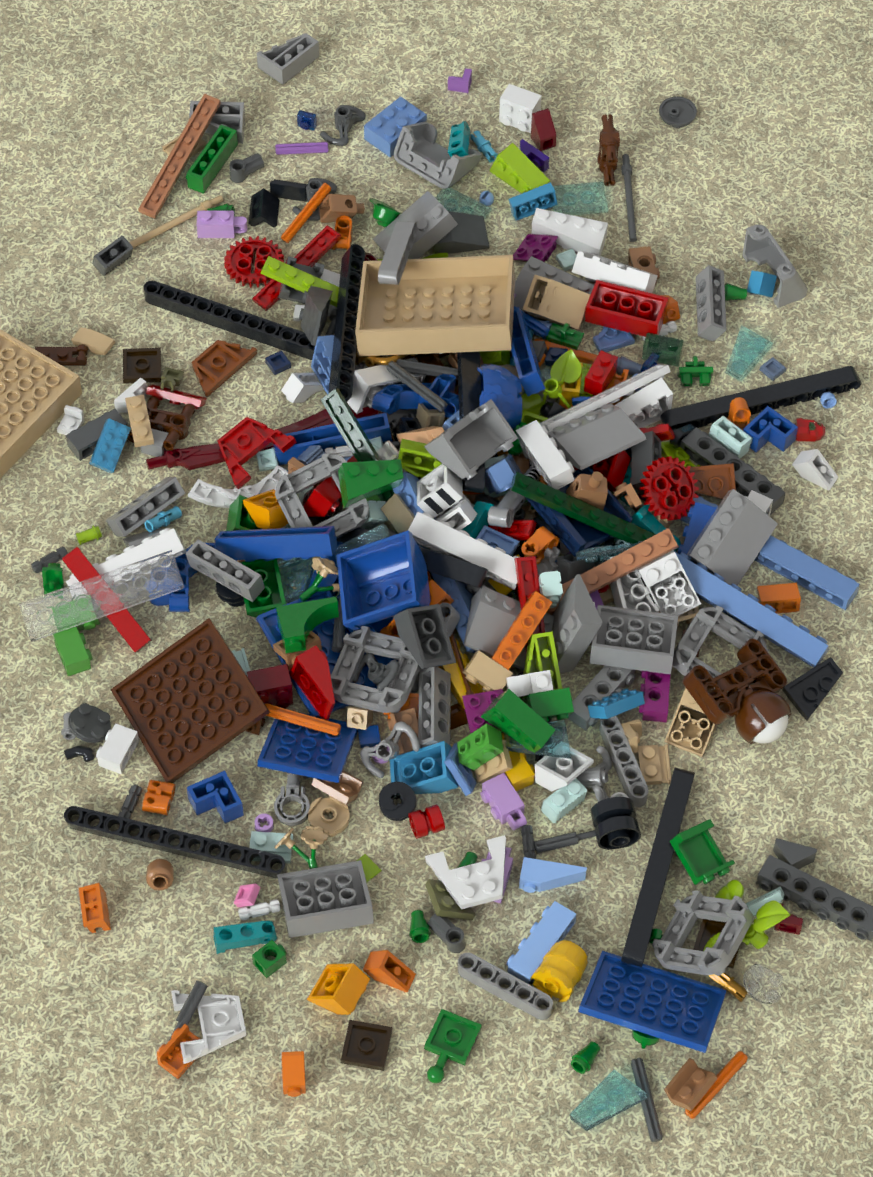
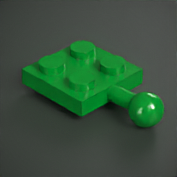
[424,1009,482,1083]

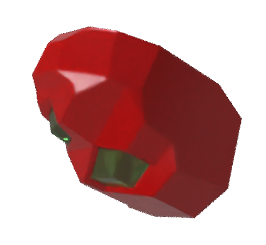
[795,417,825,442]

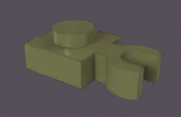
[160,367,184,392]

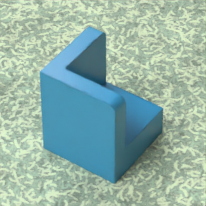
[747,271,777,297]

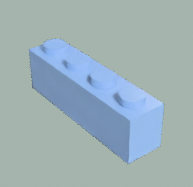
[506,901,576,985]

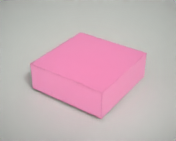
[234,883,261,907]

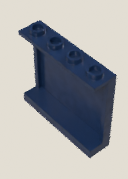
[526,467,633,557]

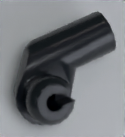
[64,746,95,762]

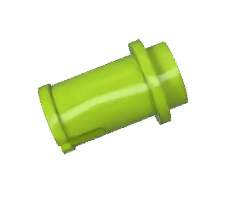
[76,525,102,545]

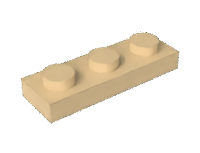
[125,394,154,448]

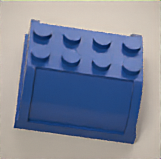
[336,530,431,631]

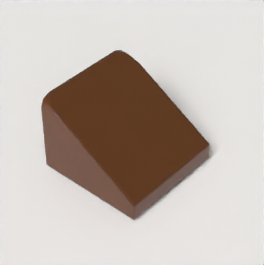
[450,703,468,730]

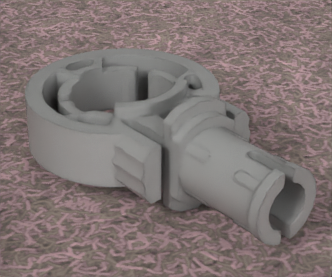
[274,773,310,826]

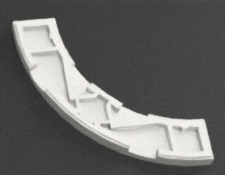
[188,465,288,508]

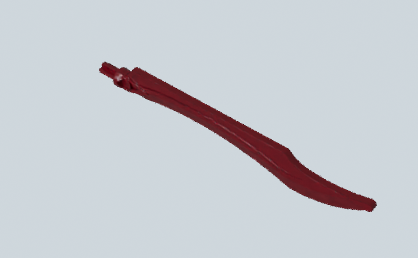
[146,403,378,471]

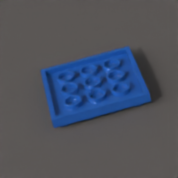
[257,712,358,783]

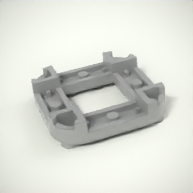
[275,453,369,539]
[672,606,769,678]
[330,626,420,713]
[652,890,754,976]

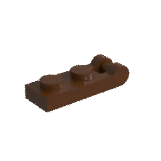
[35,345,88,366]

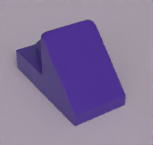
[520,139,549,172]

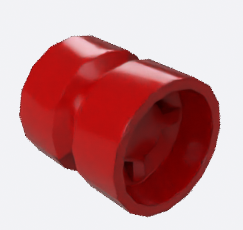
[408,804,445,839]

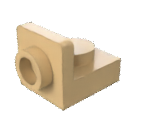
[347,707,374,730]
[621,719,642,754]

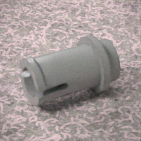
[61,712,76,740]

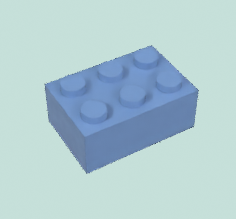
[364,96,427,157]

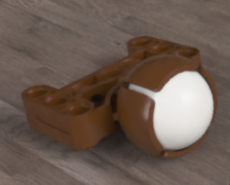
[683,638,792,744]

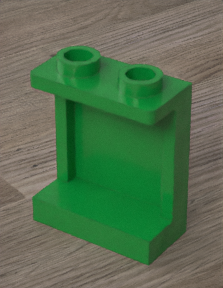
[670,819,735,885]

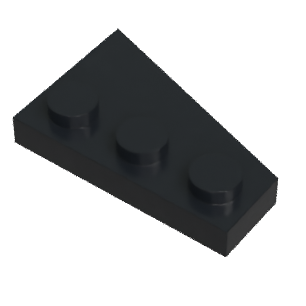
[782,657,843,721]

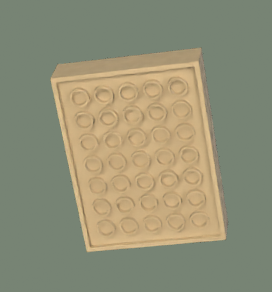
[355,255,515,356]
[0,329,82,478]

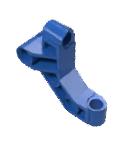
[372,374,459,418]
[149,543,216,612]

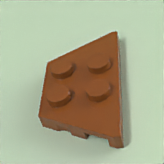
[191,340,257,397]

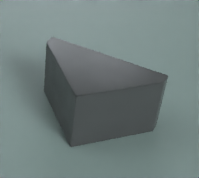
[773,838,817,869]

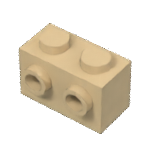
[462,651,513,692]

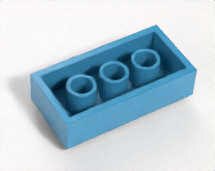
[509,182,558,221]
[89,418,131,473]
[588,689,645,719]

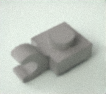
[537,546,560,576]

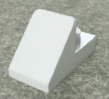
[114,378,147,413]

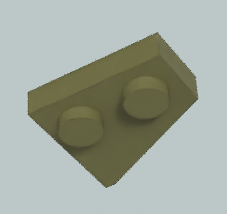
[425,879,476,920]

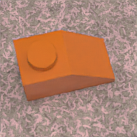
[363,950,416,992]
[282,1051,306,1097]

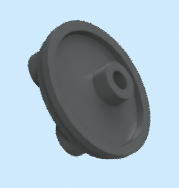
[659,96,697,129]
[68,703,111,743]

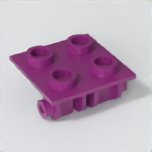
[513,234,558,262]
[462,689,503,733]

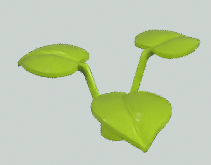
[521,350,582,419]
[704,880,790,951]

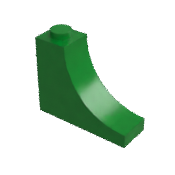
[276,597,339,654]

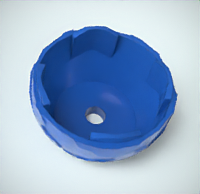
[477,364,522,430]

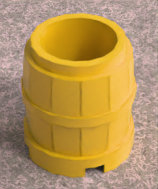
[531,940,588,1002]

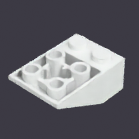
[638,550,701,616]

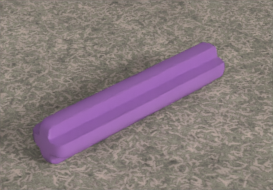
[275,142,328,155]

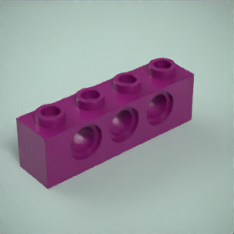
[639,671,670,723]

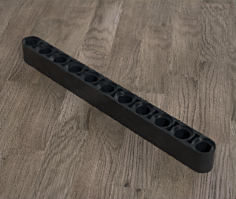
[329,244,365,402]
[143,280,315,360]
[457,351,485,493]
[660,366,861,430]
[308,516,488,589]
[621,767,695,967]
[64,806,287,878]

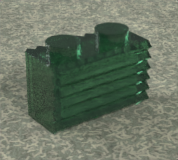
[642,332,684,367]

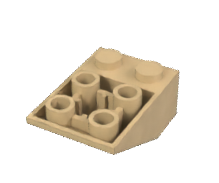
[522,275,590,330]
[664,688,718,757]

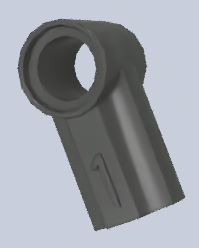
[230,153,264,183]
[427,913,466,953]

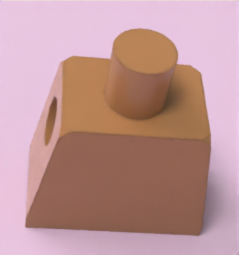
[319,194,365,223]
[566,472,608,510]

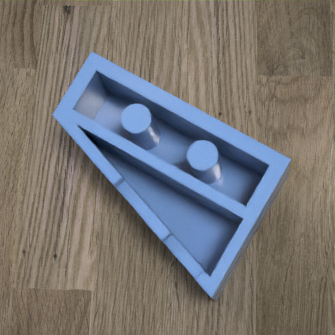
[311,335,334,394]
[485,454,522,494]

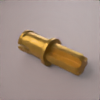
[709,972,749,1002]

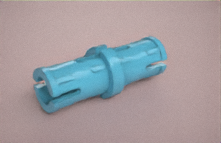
[470,131,498,163]
[144,506,182,532]

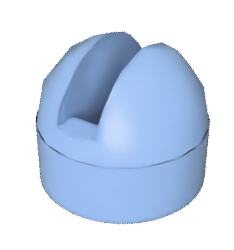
[479,190,494,206]
[820,392,837,409]

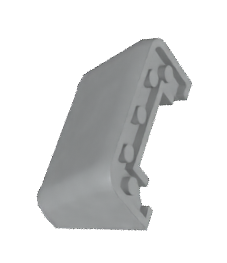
[394,121,482,189]
[742,224,808,308]
[424,399,518,480]

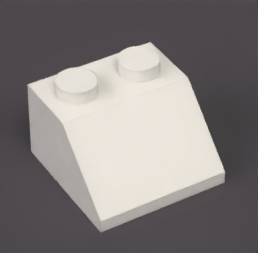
[535,742,594,792]

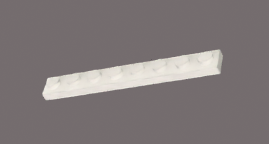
[539,364,671,432]

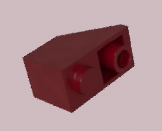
[531,108,557,151]

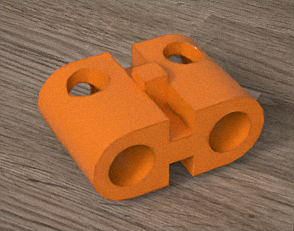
[142,780,176,815]

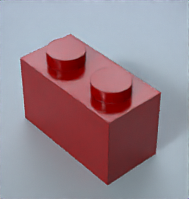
[584,350,618,396]

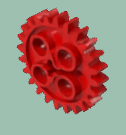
[224,236,284,288]
[640,456,699,521]

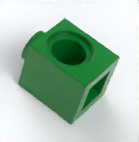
[252,940,287,979]

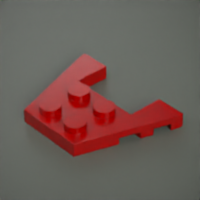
[217,417,297,489]

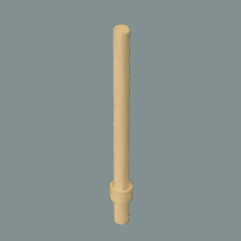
[129,195,224,248]

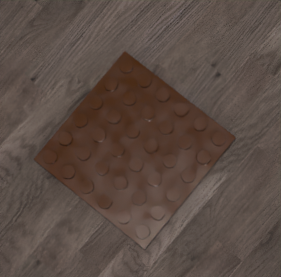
[110,618,270,783]

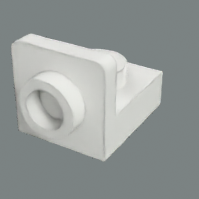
[57,405,84,435]

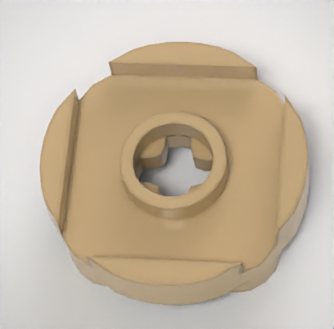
[308,796,350,837]

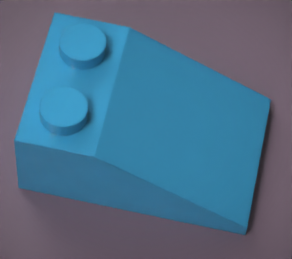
[390,741,459,794]

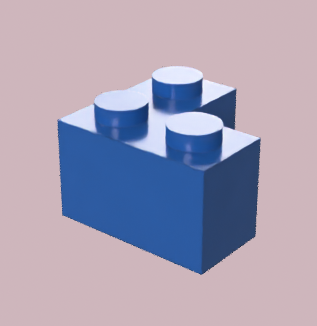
[743,406,798,453]
[187,771,244,824]

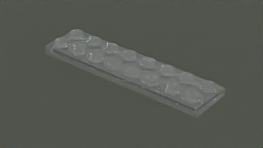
[19,550,185,642]

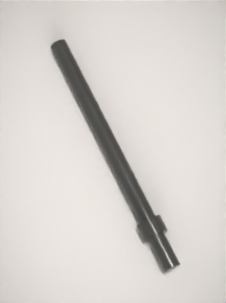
[621,154,637,242]

